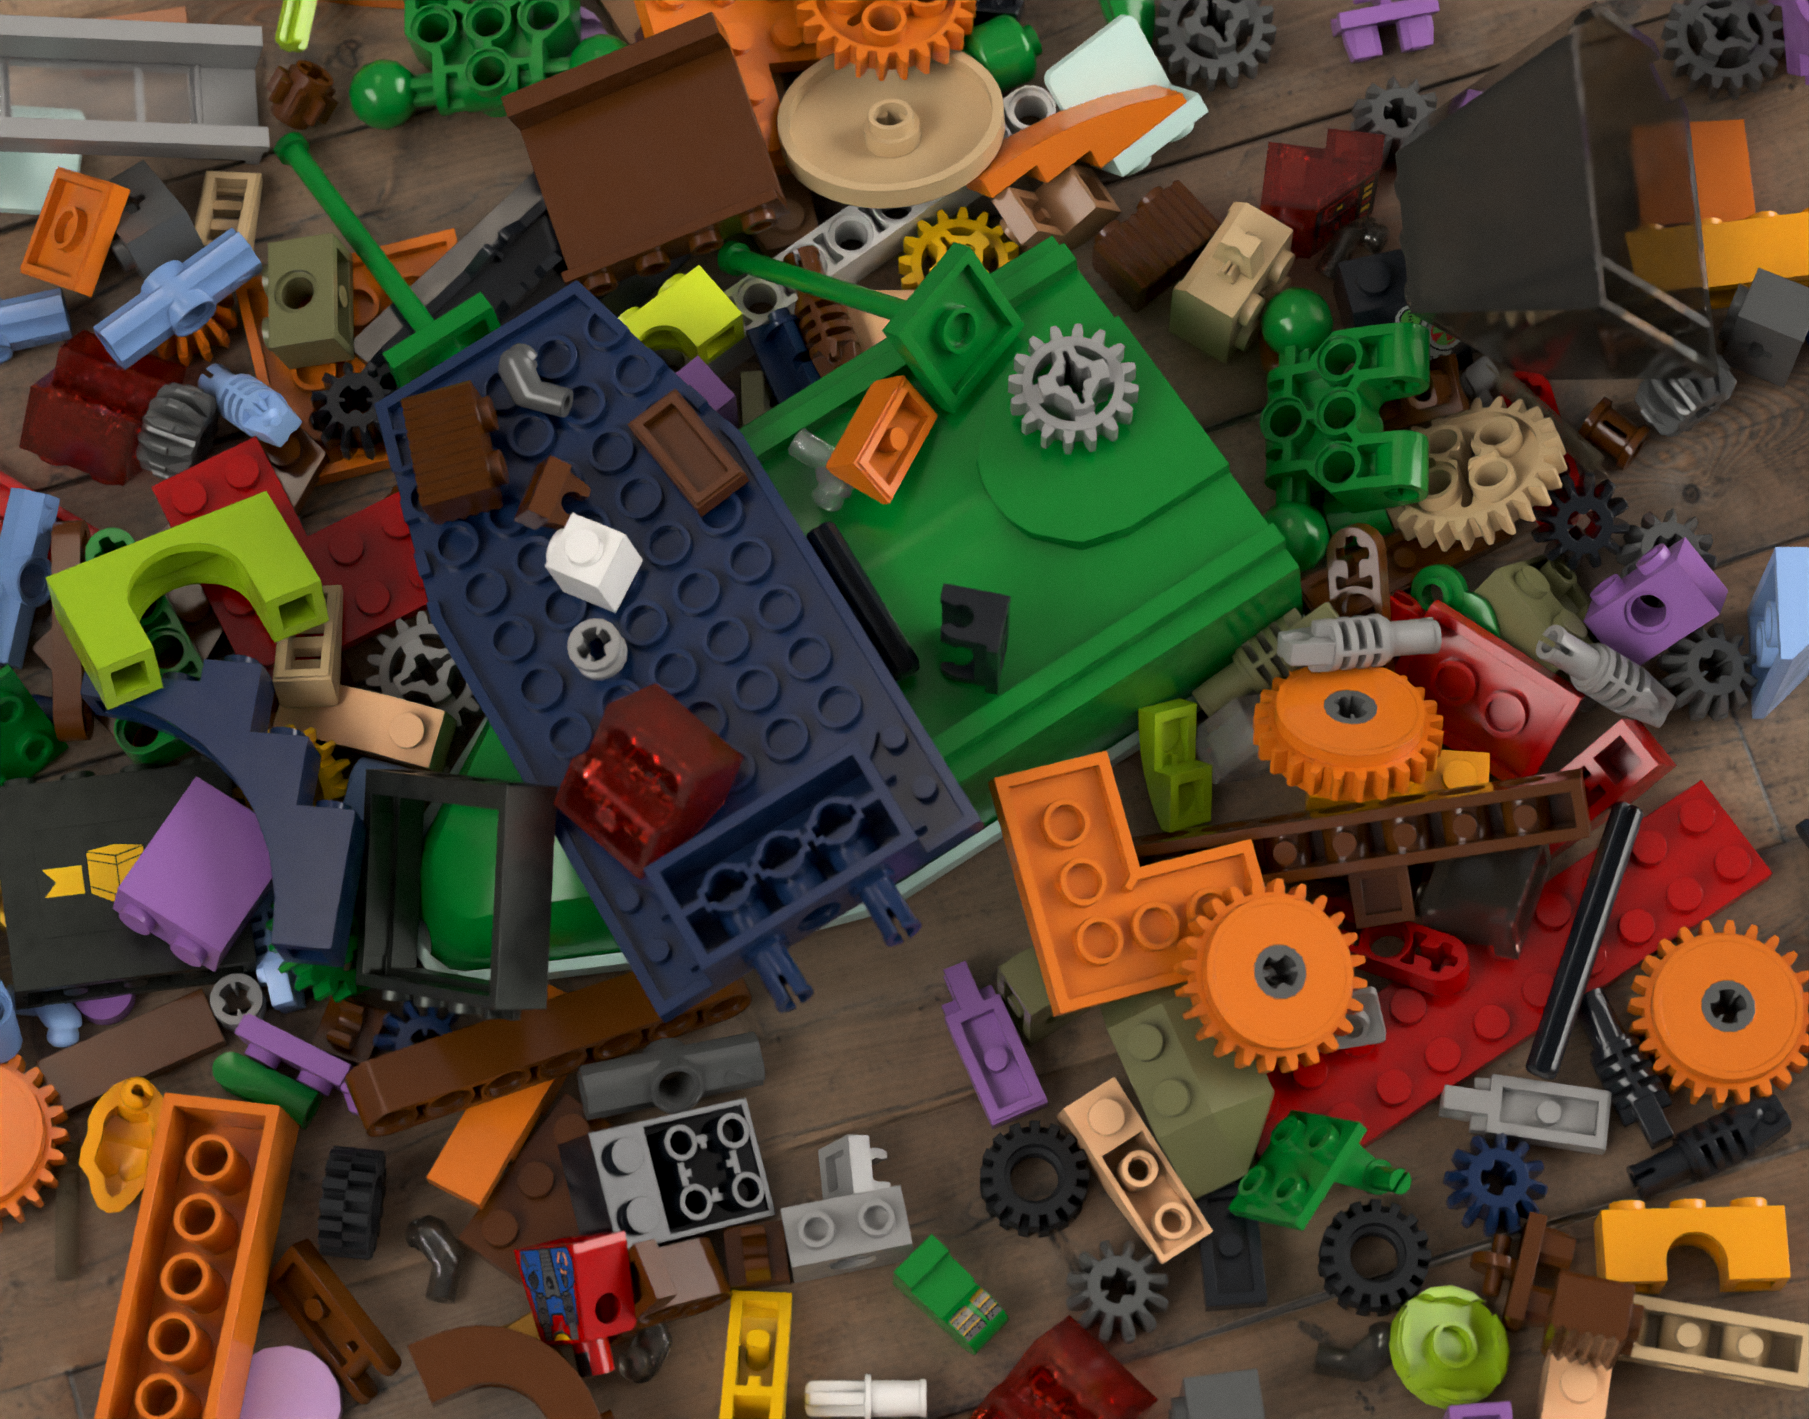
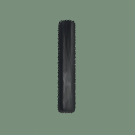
[807,521,920,682]

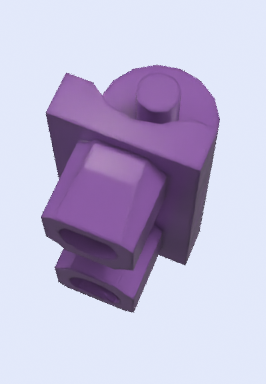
[1330,0,1440,63]

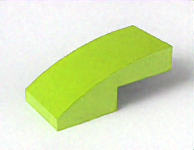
[1138,698,1212,833]

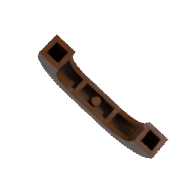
[407,1325,615,1419]

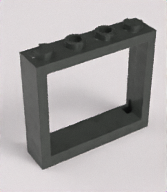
[355,769,557,1021]

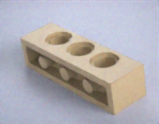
[1617,1294,1809,1392]

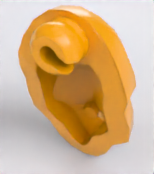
[79,1076,163,1213]

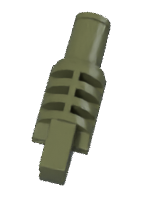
[1192,602,1340,719]

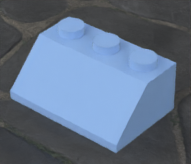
[1747,547,1809,719]

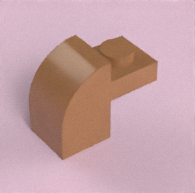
[992,164,1121,253]

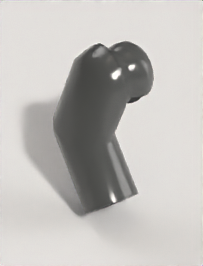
[498,343,573,418]

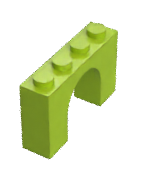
[45,491,329,710]

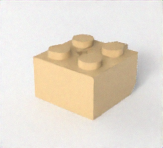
[1169,202,1295,364]

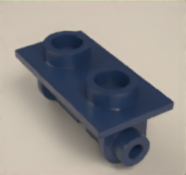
[745,307,821,404]

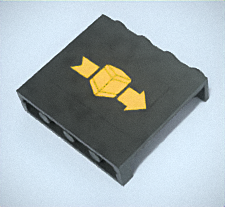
[0,756,257,1010]

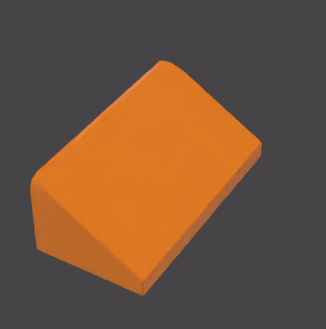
[826,375,938,505]

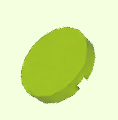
[1389,1285,1510,1410]

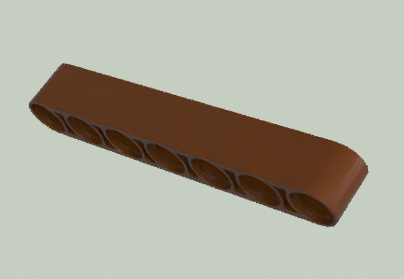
[344,971,752,1137]

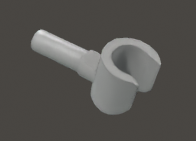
[1460,357,1501,408]

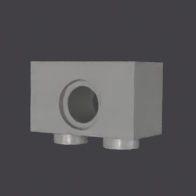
[780,1185,913,1283]

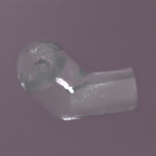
[788,428,854,512]

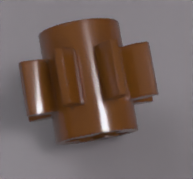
[266,60,339,130]

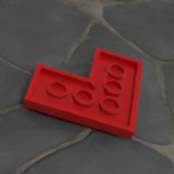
[151,436,428,680]

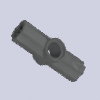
[577,1031,765,1120]

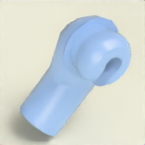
[6,984,83,1048]

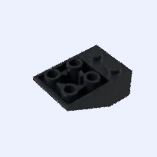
[557,1097,776,1249]

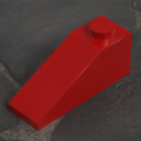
[1504,719,1677,877]

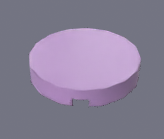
[239,1345,344,1419]

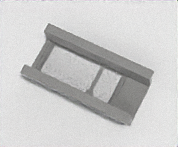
[0,15,270,165]

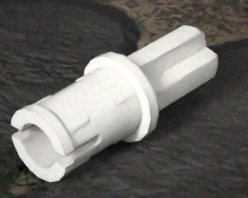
[805,1374,927,1419]

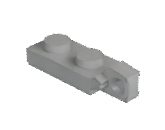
[1438,1074,1612,1155]

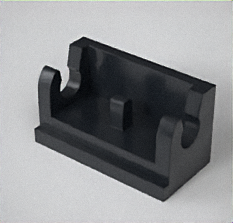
[940,583,1010,694]

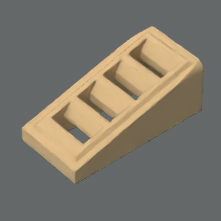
[194,171,263,251]
[272,585,343,708]

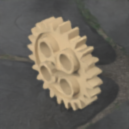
[1386,396,1567,552]

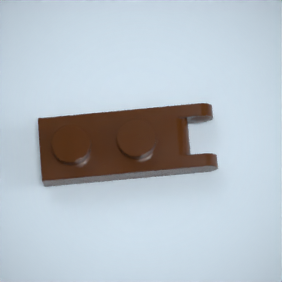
[267,1238,402,1405]

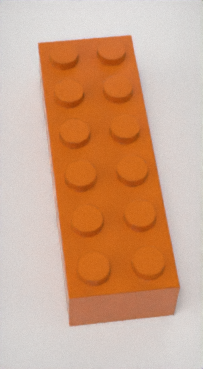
[94,1092,300,1419]

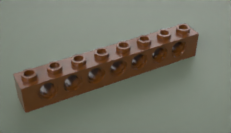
[1132,768,1591,887]

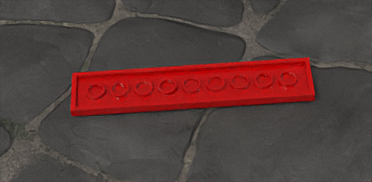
[1254,780,1773,1161]

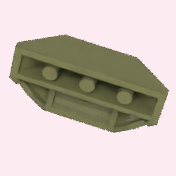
[1100,982,1275,1201]

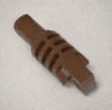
[783,246,862,378]

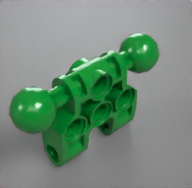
[349,0,628,130]
[1259,287,1430,573]

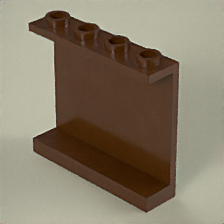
[501,12,790,297]

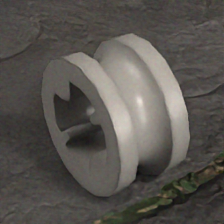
[567,618,628,680]
[210,973,267,1032]

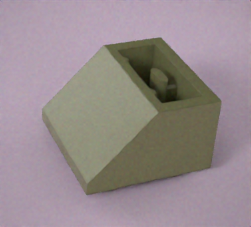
[1473,555,1601,682]

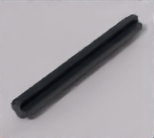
[1525,801,1644,1080]

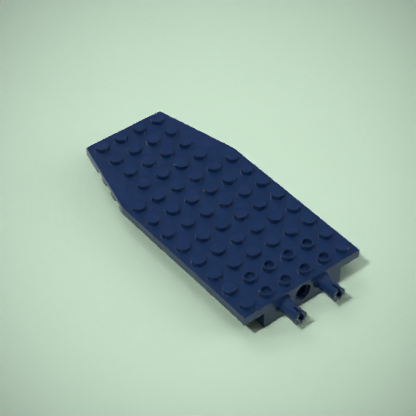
[374,280,985,1023]

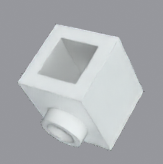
[545,513,643,613]

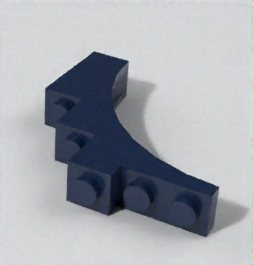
[80,654,368,967]

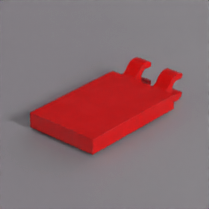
[1390,589,1586,780]

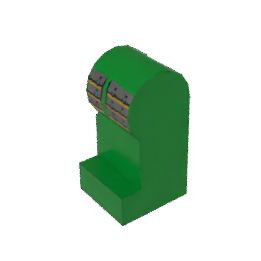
[893,1234,1009,1355]

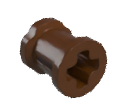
[1576,397,1653,471]

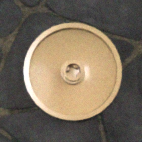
[777,49,1005,208]

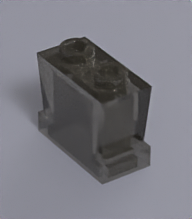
[1415,844,1552,960]

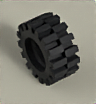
[980,1120,1089,1238]
[318,1146,386,1260]
[1318,1199,1431,1317]

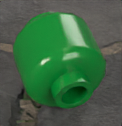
[961,14,1042,94]

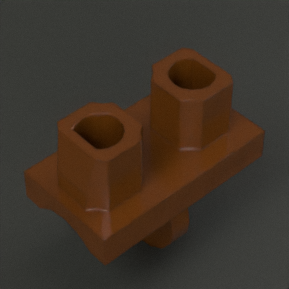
[1379,354,1470,432]
[1469,1211,1577,1334]

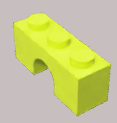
[618,265,745,365]

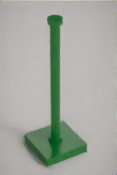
[274,132,501,388]
[717,241,1025,413]

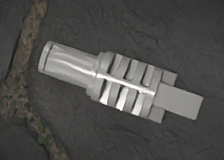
[1277,614,1442,672]
[1536,625,1677,728]

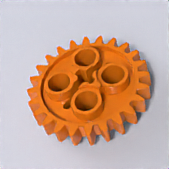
[794,0,976,81]

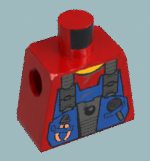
[514,1231,636,1378]

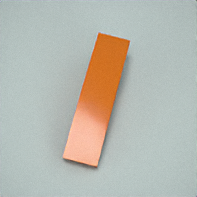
[966,85,1187,198]
[426,984,568,1210]

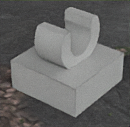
[818,1134,890,1200]

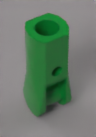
[212,1051,323,1130]

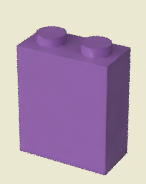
[113,776,273,972]

